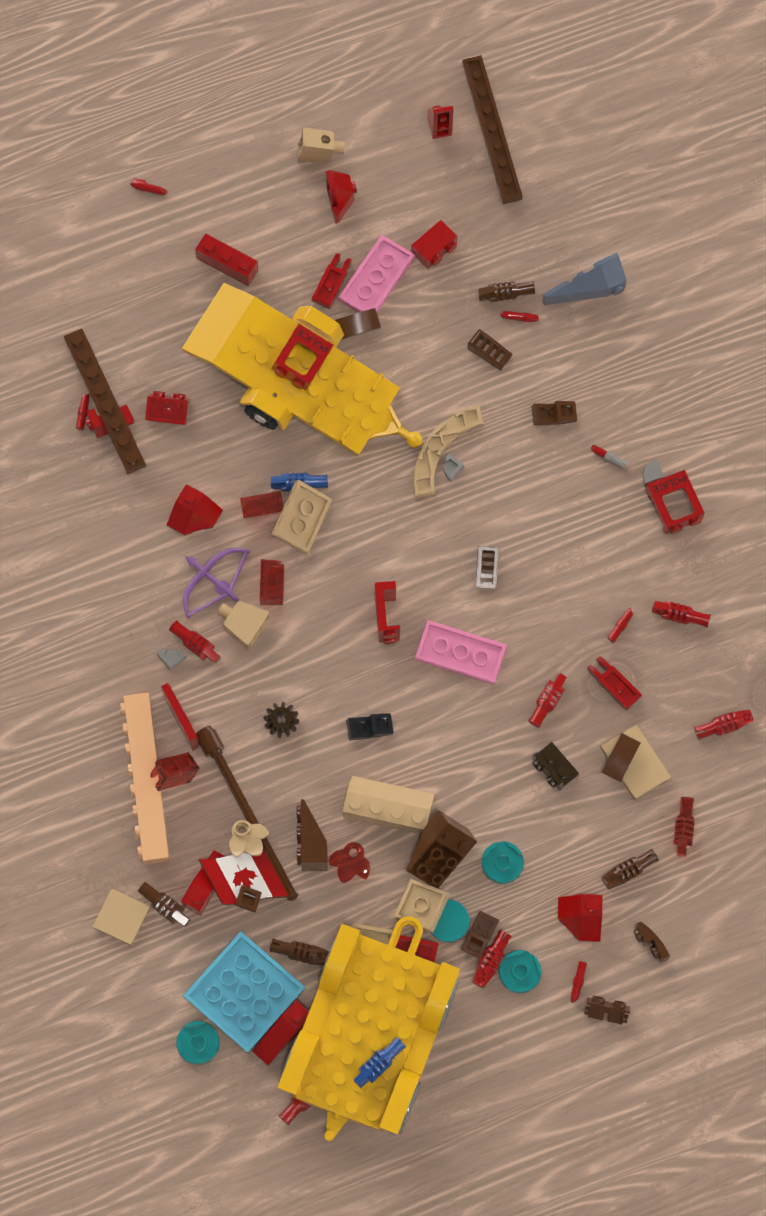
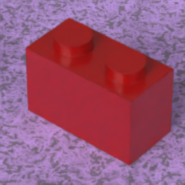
[411,220,457,269]

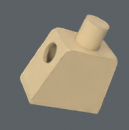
[298,128,345,162]
[217,601,270,651]

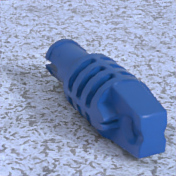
[271,473,328,492]
[354,1037,406,1088]

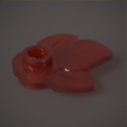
[329,842,370,883]

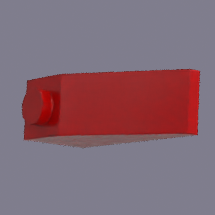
[428,105,454,139]
[181,850,226,916]
[252,1000,309,1066]

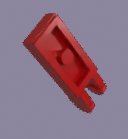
[312,253,352,309]
[587,656,642,711]

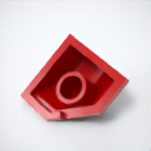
[326,170,357,224]
[167,484,223,536]
[558,894,603,942]

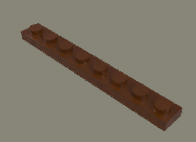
[462,55,523,204]
[64,328,146,474]

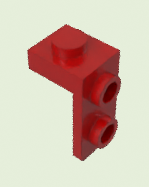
[85,405,134,438]

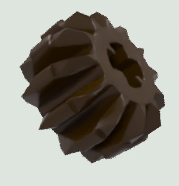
[264,702,299,738]

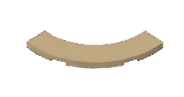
[414,405,483,499]

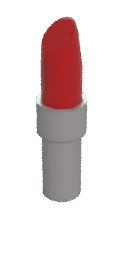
[591,445,628,470]

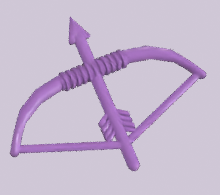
[183,548,250,619]

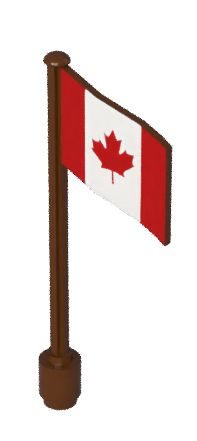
[196,726,298,906]

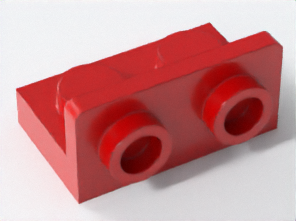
[145,391,190,425]

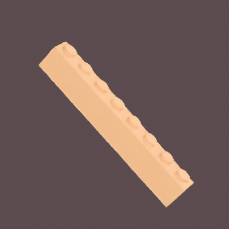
[120,693,170,865]

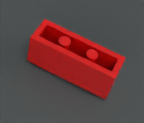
[195,233,259,287]

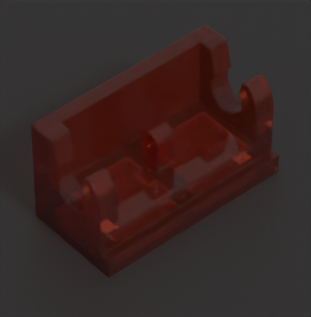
[240,491,284,519]
[260,559,284,606]
[150,752,200,791]

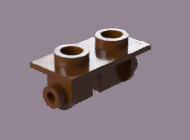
[584,996,630,1025]

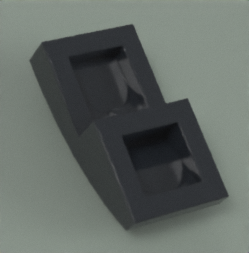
[346,713,394,741]

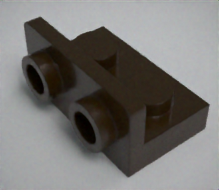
[532,742,579,791]

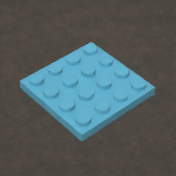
[183,931,306,1053]

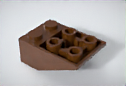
[297,799,328,871]
[406,810,478,888]

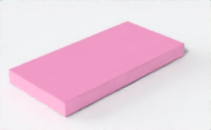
[338,235,415,312]
[414,620,507,685]

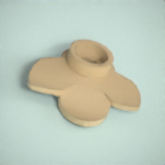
[229,820,269,857]

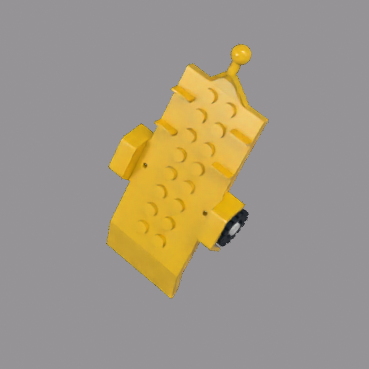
[182,283,423,456]

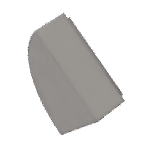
[444,453,464,482]
[643,459,664,486]
[157,649,187,671]

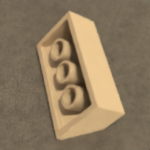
[342,776,435,835]

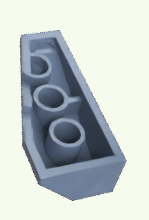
[542,252,627,305]

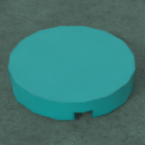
[481,841,524,884]
[430,900,470,943]
[499,950,542,994]
[176,1021,220,1065]

